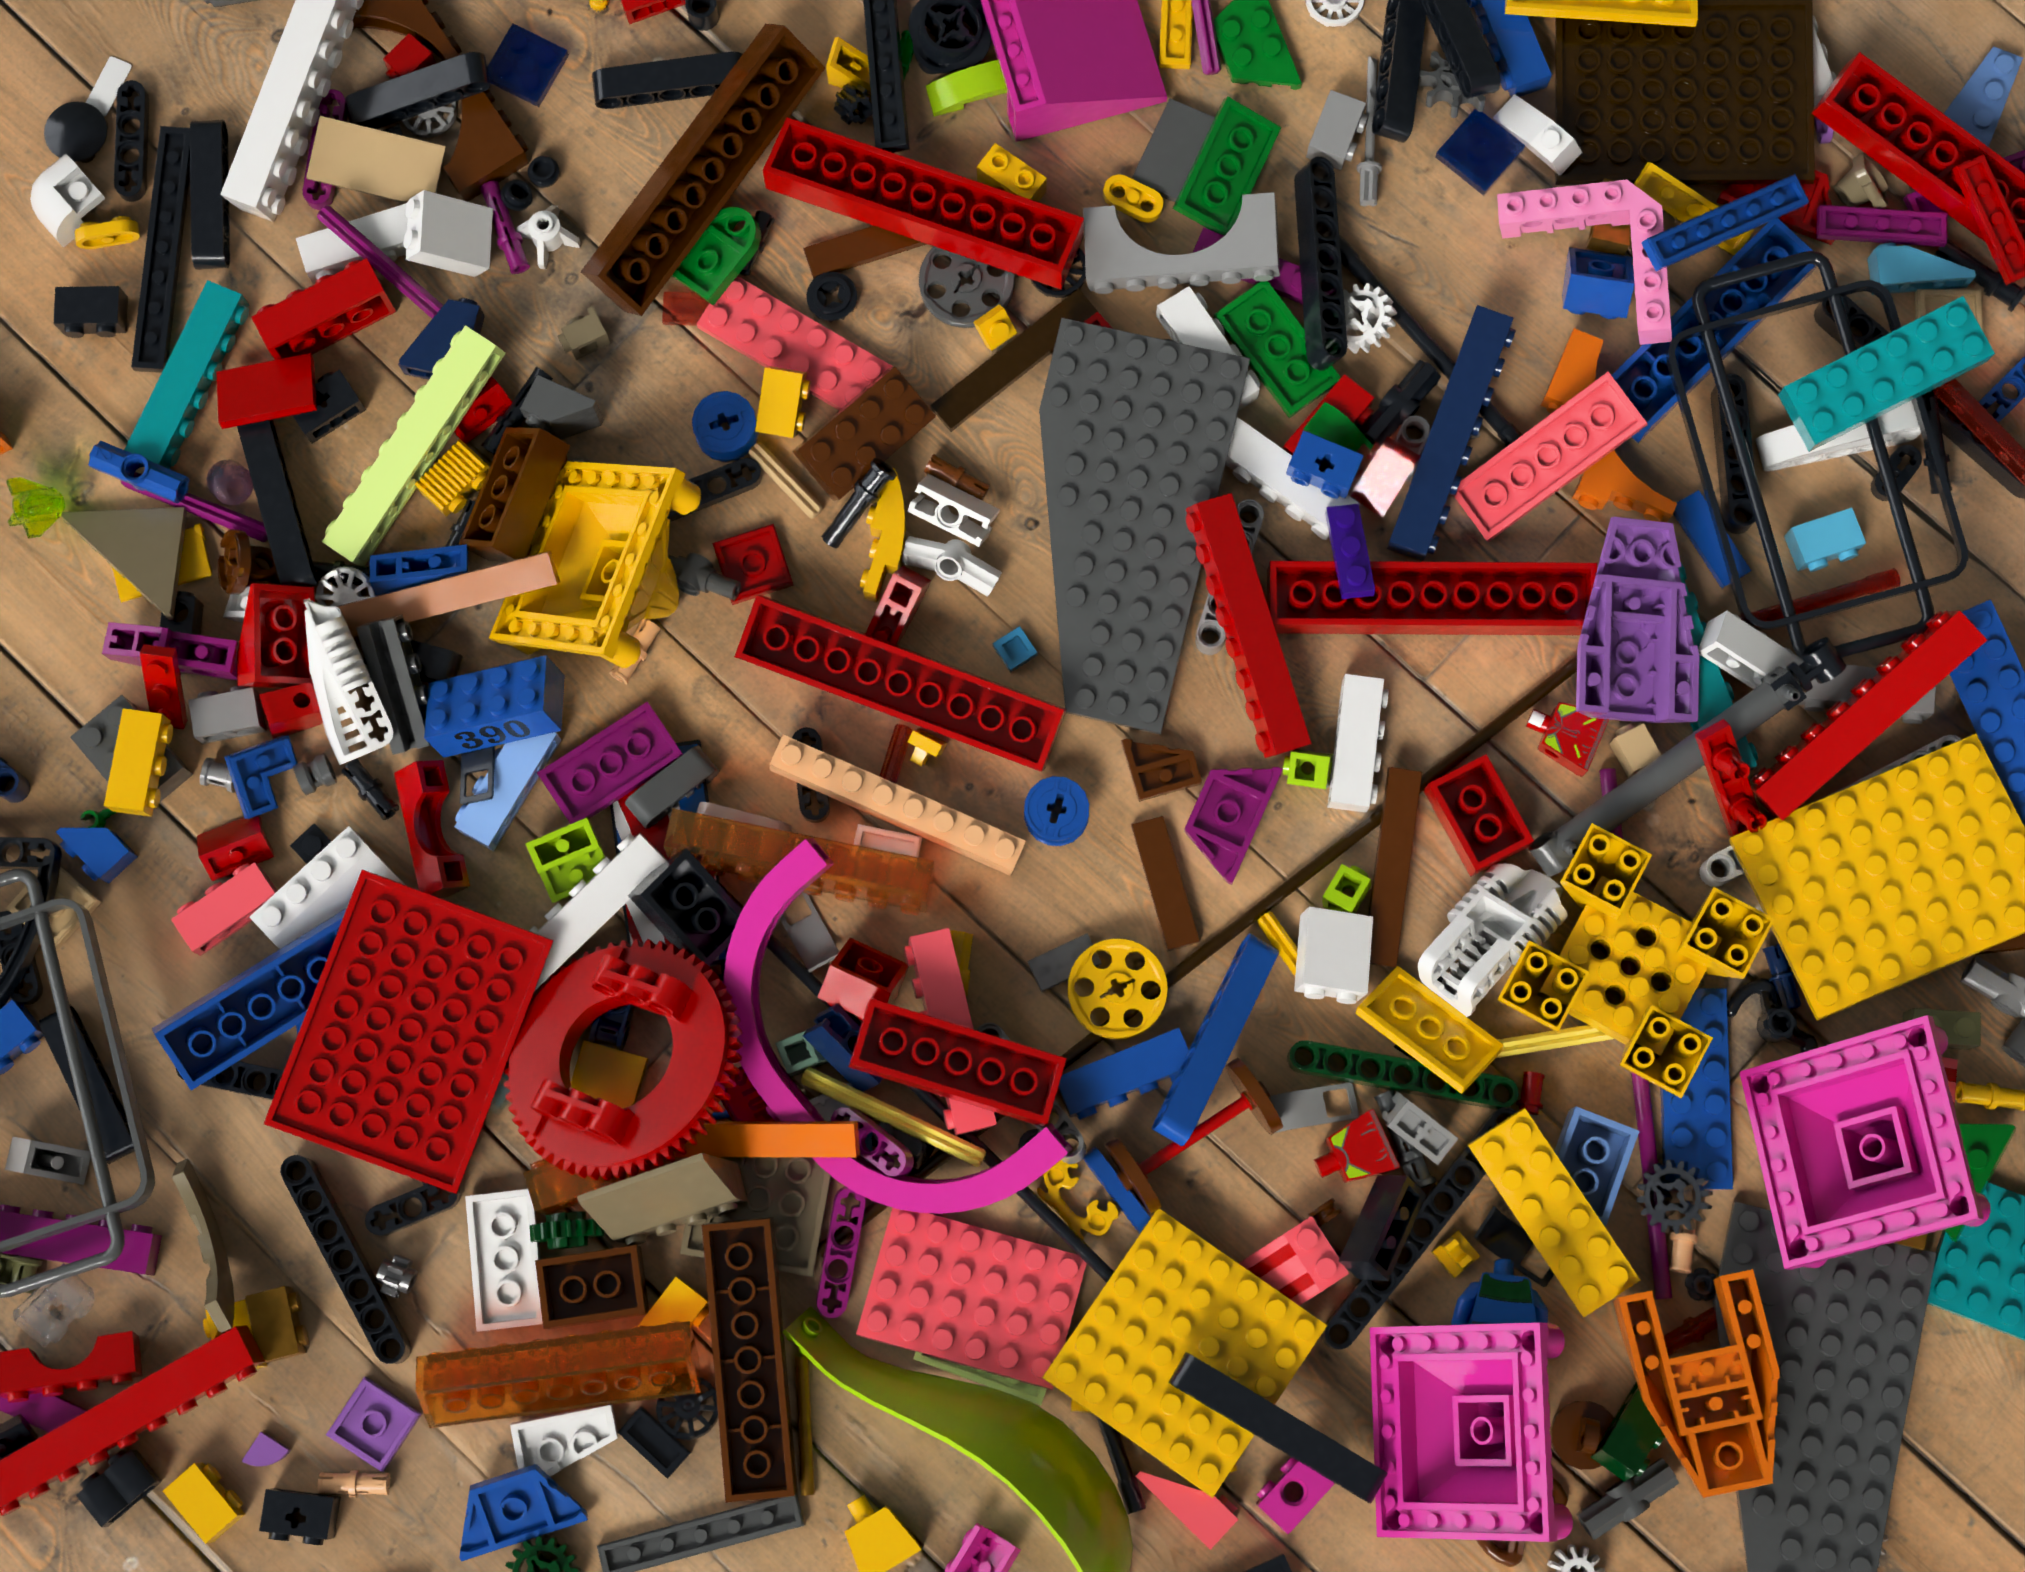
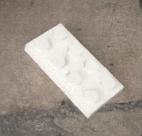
[465,1188,543,1332]

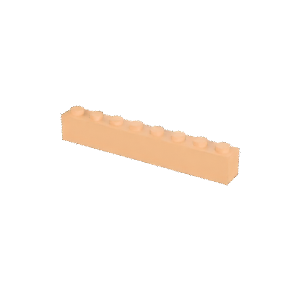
[769,734,1026,876]

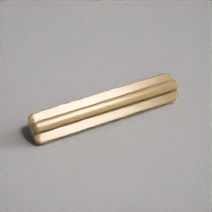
[749,442,823,519]

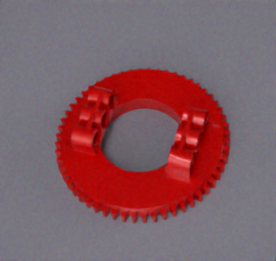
[504,939,743,1181]

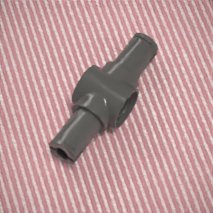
[668,553,741,601]

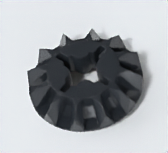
[806,272,858,323]

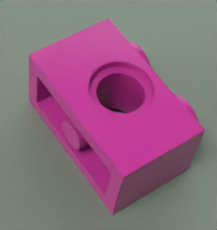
[1256,1457,1335,1534]

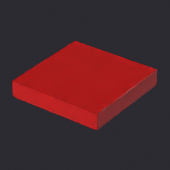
[712,524,794,605]

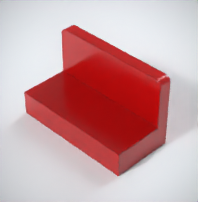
[454,376,512,444]
[197,815,274,881]

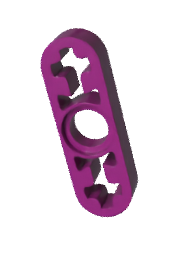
[830,1107,914,1176]

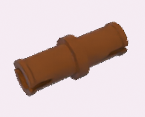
[924,454,990,500]

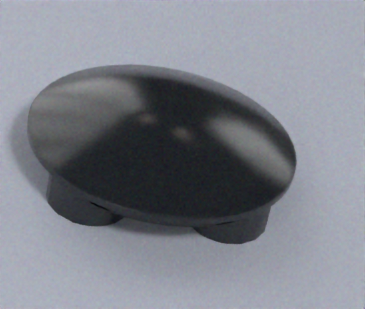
[44,102,108,163]

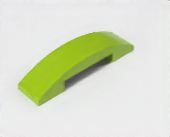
[925,60,1007,117]

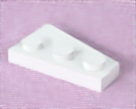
[510,1403,619,1476]

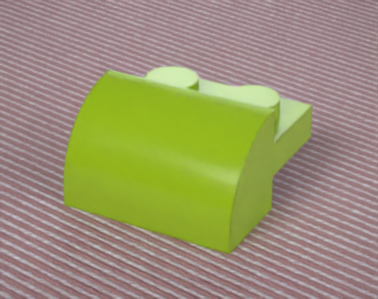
[525,817,605,903]

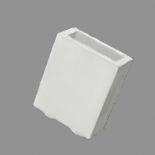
[403,190,493,277]
[1294,906,1373,1004]

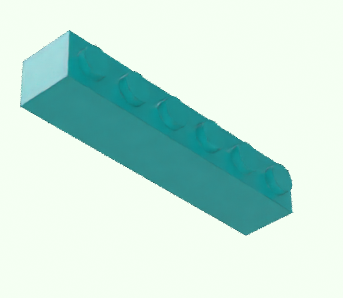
[124,280,249,469]

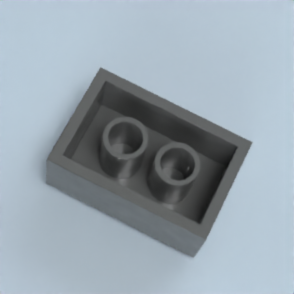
[70,695,193,817]

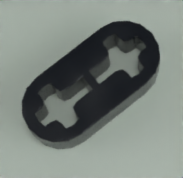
[1871,445,1922,501]

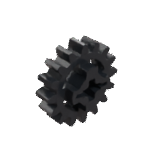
[1636,1160,1713,1234]

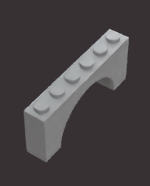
[1083,192,1280,294]

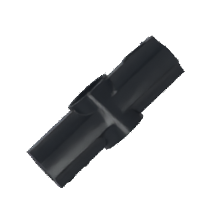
[1360,360,1441,450]

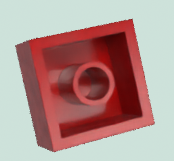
[817,938,909,1021]

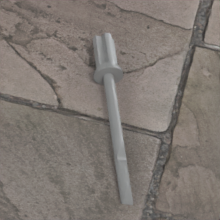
[1357,56,1382,207]

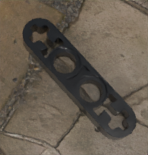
[114,80,149,202]
[667,458,762,522]

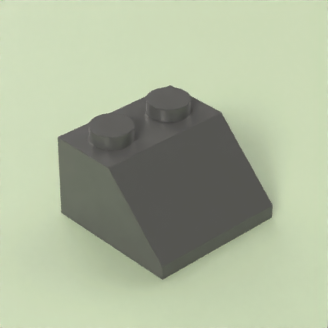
[520,375,604,440]

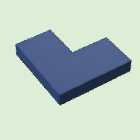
[224,735,298,819]

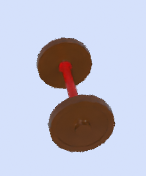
[1105,1057,1283,1215]

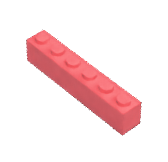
[904,928,997,1136]

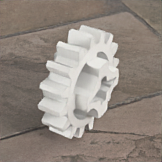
[1343,283,1397,354]

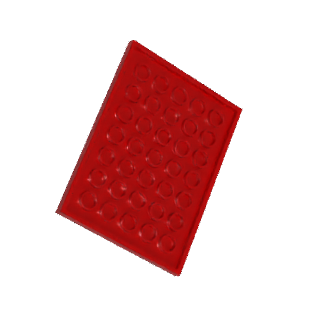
[263,869,554,1194]

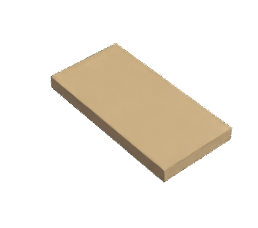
[306,116,446,203]

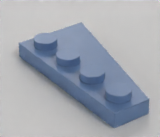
[1944,46,2023,147]

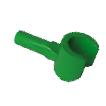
[80,808,117,828]

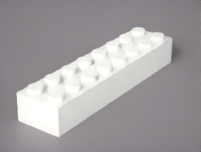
[220,0,364,222]

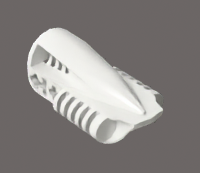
[303,598,394,765]
[1418,863,1568,1017]

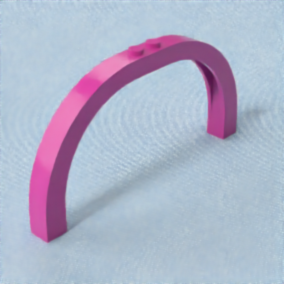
[724,838,1073,1214]

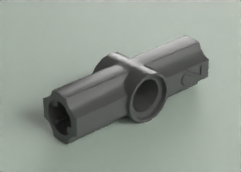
[1576,1458,1679,1540]

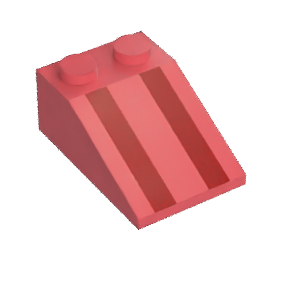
[1239,1216,1349,1306]

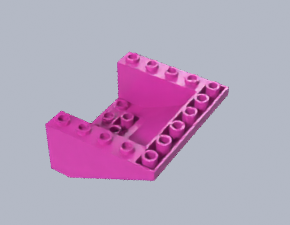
[980,0,1167,142]

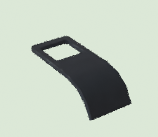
[460,746,495,805]
[1474,1206,1554,1287]

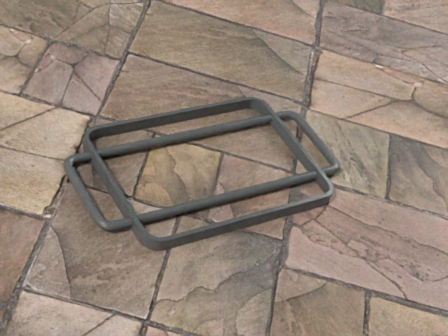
[0,868,155,1298]

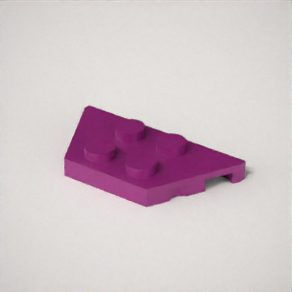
[1184,767,1283,885]

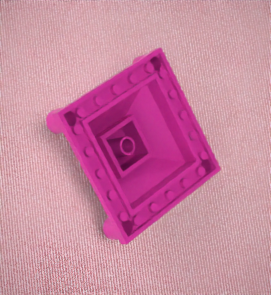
[1740,1015,1991,1270]
[1370,1322,1573,1542]

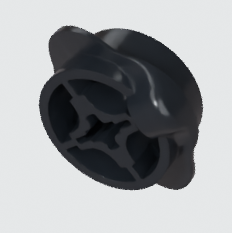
[908,0,991,75]

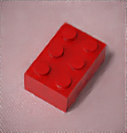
[1423,754,1534,877]

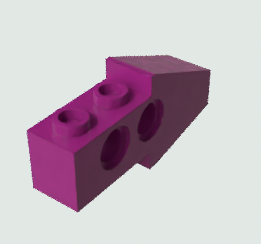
[102,622,239,681]

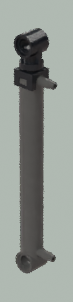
[1528,637,1847,876]

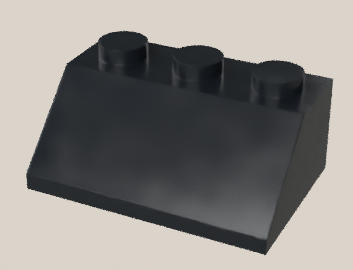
[628,848,742,966]

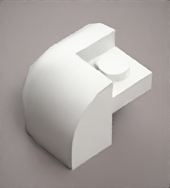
[30,154,105,248]

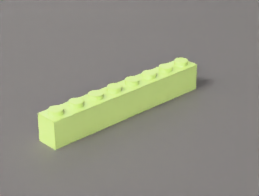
[322,325,506,567]

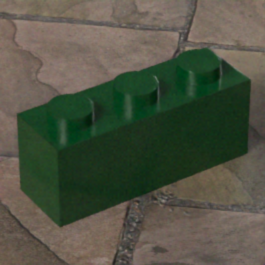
[1591,1381,1665,1482]

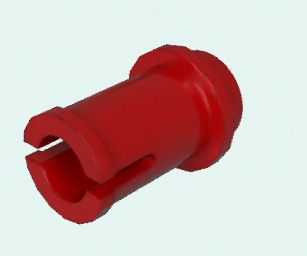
[1516,1071,1545,1115]

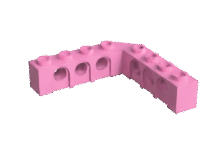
[1497,179,1672,345]

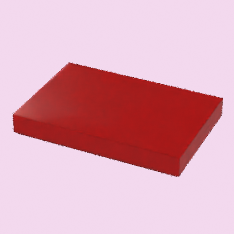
[216,353,317,429]

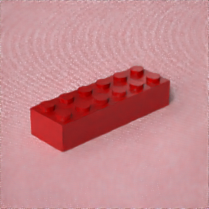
[848,998,1067,1127]

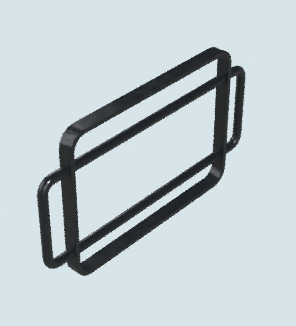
[1666,251,1968,659]

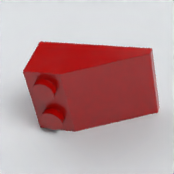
[237,583,315,688]

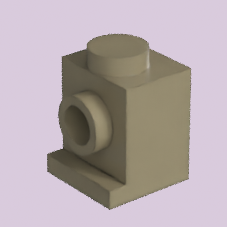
[557,306,611,360]

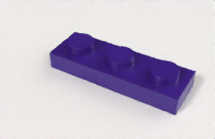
[1325,504,1375,599]

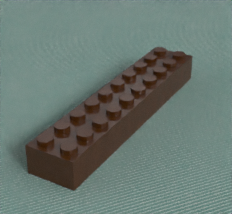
[581,24,825,316]

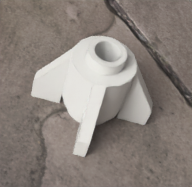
[516,205,581,269]

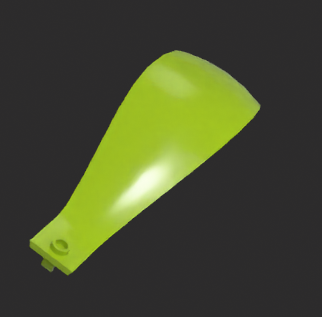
[782,1307,1133,1572]

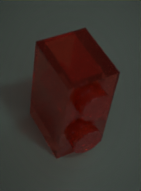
[1350,436,1421,518]

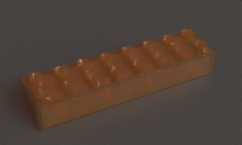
[664,808,935,916]
[415,1321,701,1428]

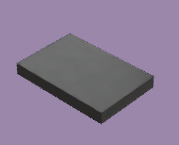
[1132,98,1215,202]

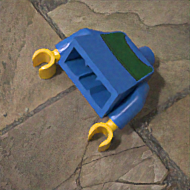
[1451,1259,1548,1325]

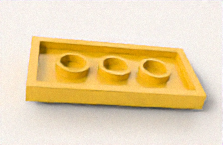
[1355,966,1504,1094]

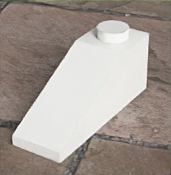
[1493,94,1582,176]

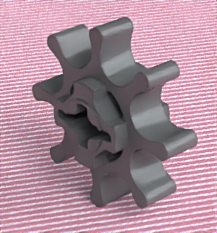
[1418,51,1495,118]

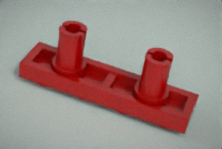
[1695,719,1767,837]

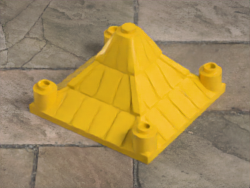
[489,461,701,668]

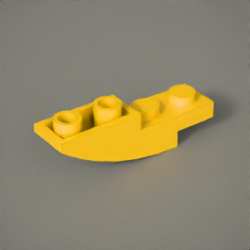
[859,468,906,602]

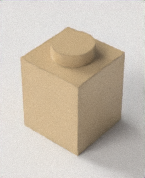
[1609,723,1661,778]

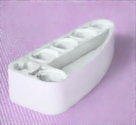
[1756,401,1921,471]

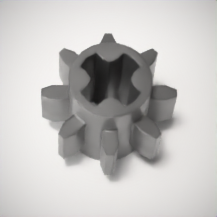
[375,1254,418,1298]

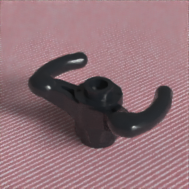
[1727,978,1818,1053]

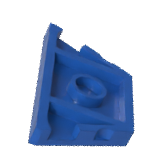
[459,1464,588,1561]

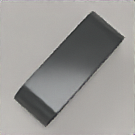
[625,745,720,829]

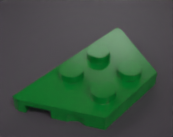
[1214,0,1302,90]
[1944,1124,2016,1242]

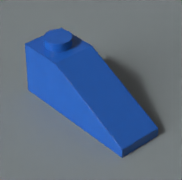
[370,544,468,596]

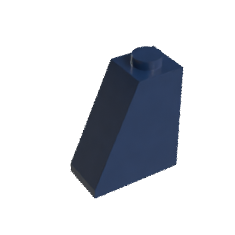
[398,298,485,380]

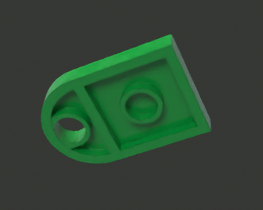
[672,207,761,305]

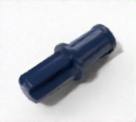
[1762,944,1801,1010]

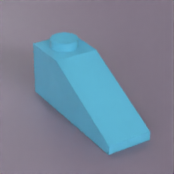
[1867,242,1976,295]

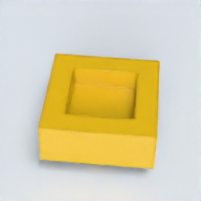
[973,304,1017,351]

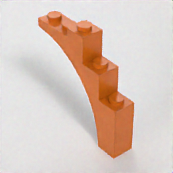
[1540,328,1677,522]

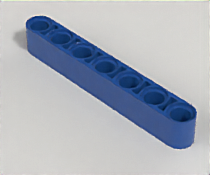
[1152,933,1279,1146]

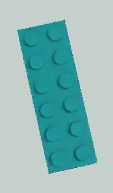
[1778,296,1995,452]

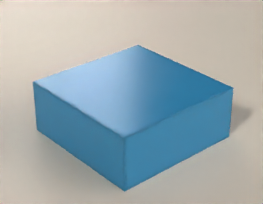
[993,626,1038,673]

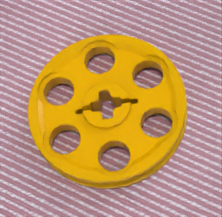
[1068,939,1168,1040]

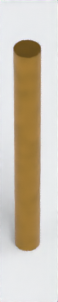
[795,1356,815,1496]

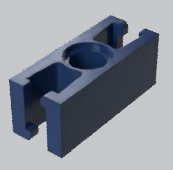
[803,1004,883,1092]

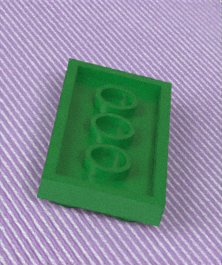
[1172,96,1281,236]
[1213,281,1341,418]

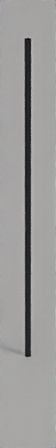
[717,882,1114,1283]

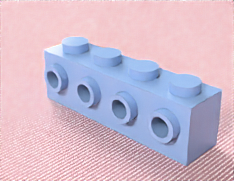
[454,732,561,852]

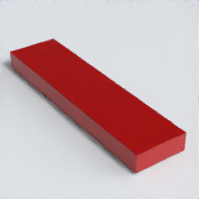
[1952,154,2025,286]

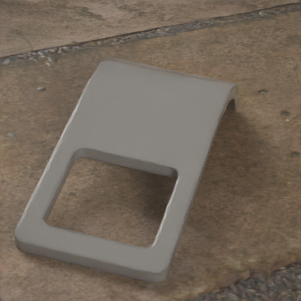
[780,890,840,973]
[1270,1082,1359,1133]

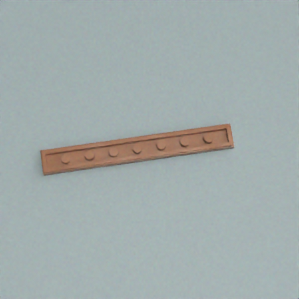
[336,551,560,637]

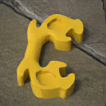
[1037,1160,1118,1240]

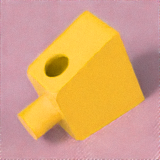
[845,1495,922,1572]

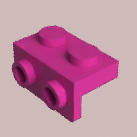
[944,1523,1021,1572]

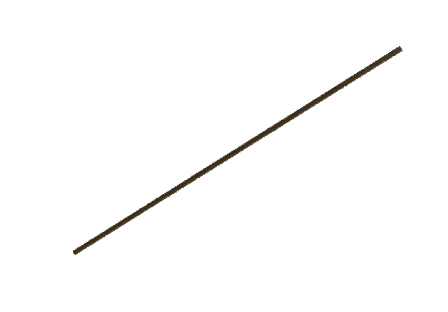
[818,656,1577,1258]

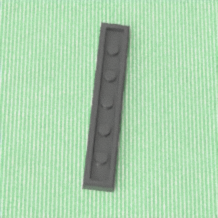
[597,1493,805,1572]

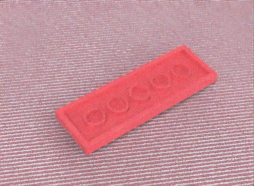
[696,276,893,410]
[1453,372,1648,542]

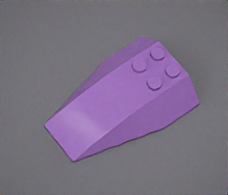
[1576,517,1699,723]

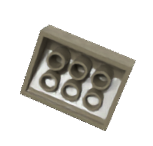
[577,1153,748,1246]

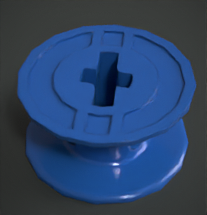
[692,391,759,462]
[1024,776,1089,846]

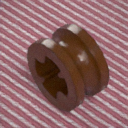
[1308,1198,1343,1227]

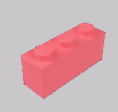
[171,862,278,956]

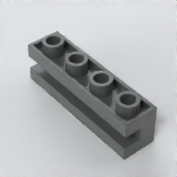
[356,614,430,755]

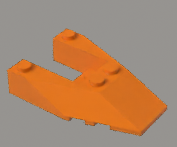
[1613,1269,1780,1498]

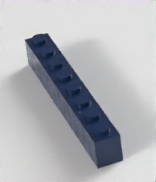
[1387,305,1516,562]

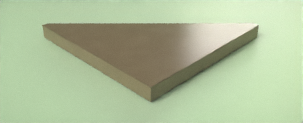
[62,507,187,620]

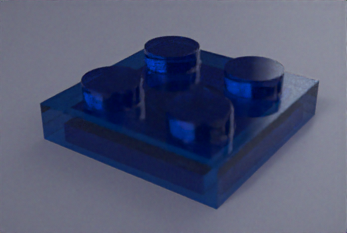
[487,23,569,107]
[1435,108,1525,196]

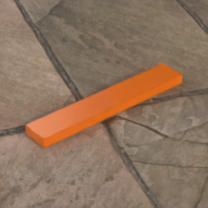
[674,1121,860,1157]

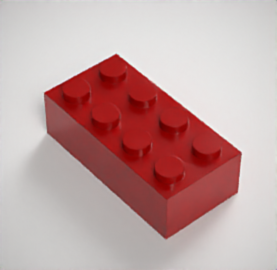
[251,258,396,360]

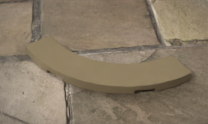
[172,1158,234,1333]

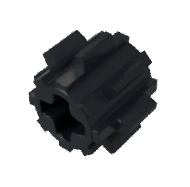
[834,84,873,125]

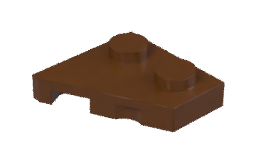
[1121,739,1202,802]

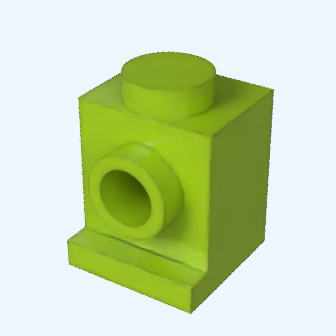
[1283,749,1334,789]
[1322,864,1371,914]

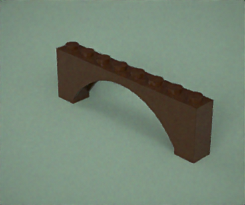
[352,0,529,202]

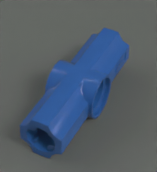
[88,440,190,504]

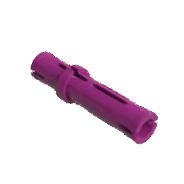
[480,181,530,274]

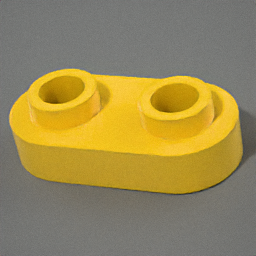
[1103,174,1163,223]
[74,216,140,249]

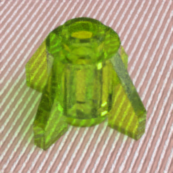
[6,477,65,539]

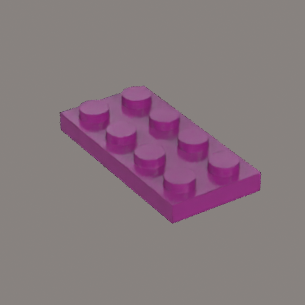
[537,702,683,824]

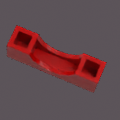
[394,760,470,898]
[0,1331,143,1403]

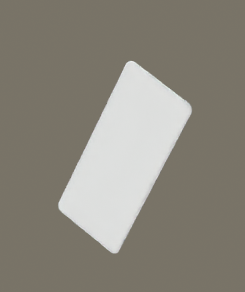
[86,56,132,116]

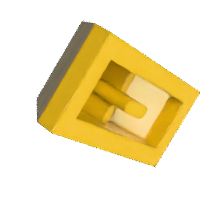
[826,37,871,95]

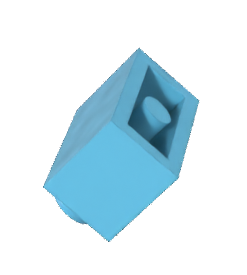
[1784,508,1866,572]

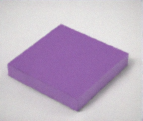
[326,1376,422,1472]

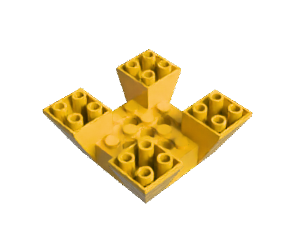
[1497,823,1775,1098]

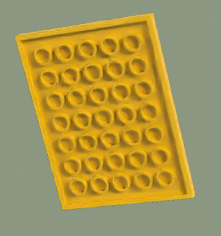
[1729,734,2025,1021]

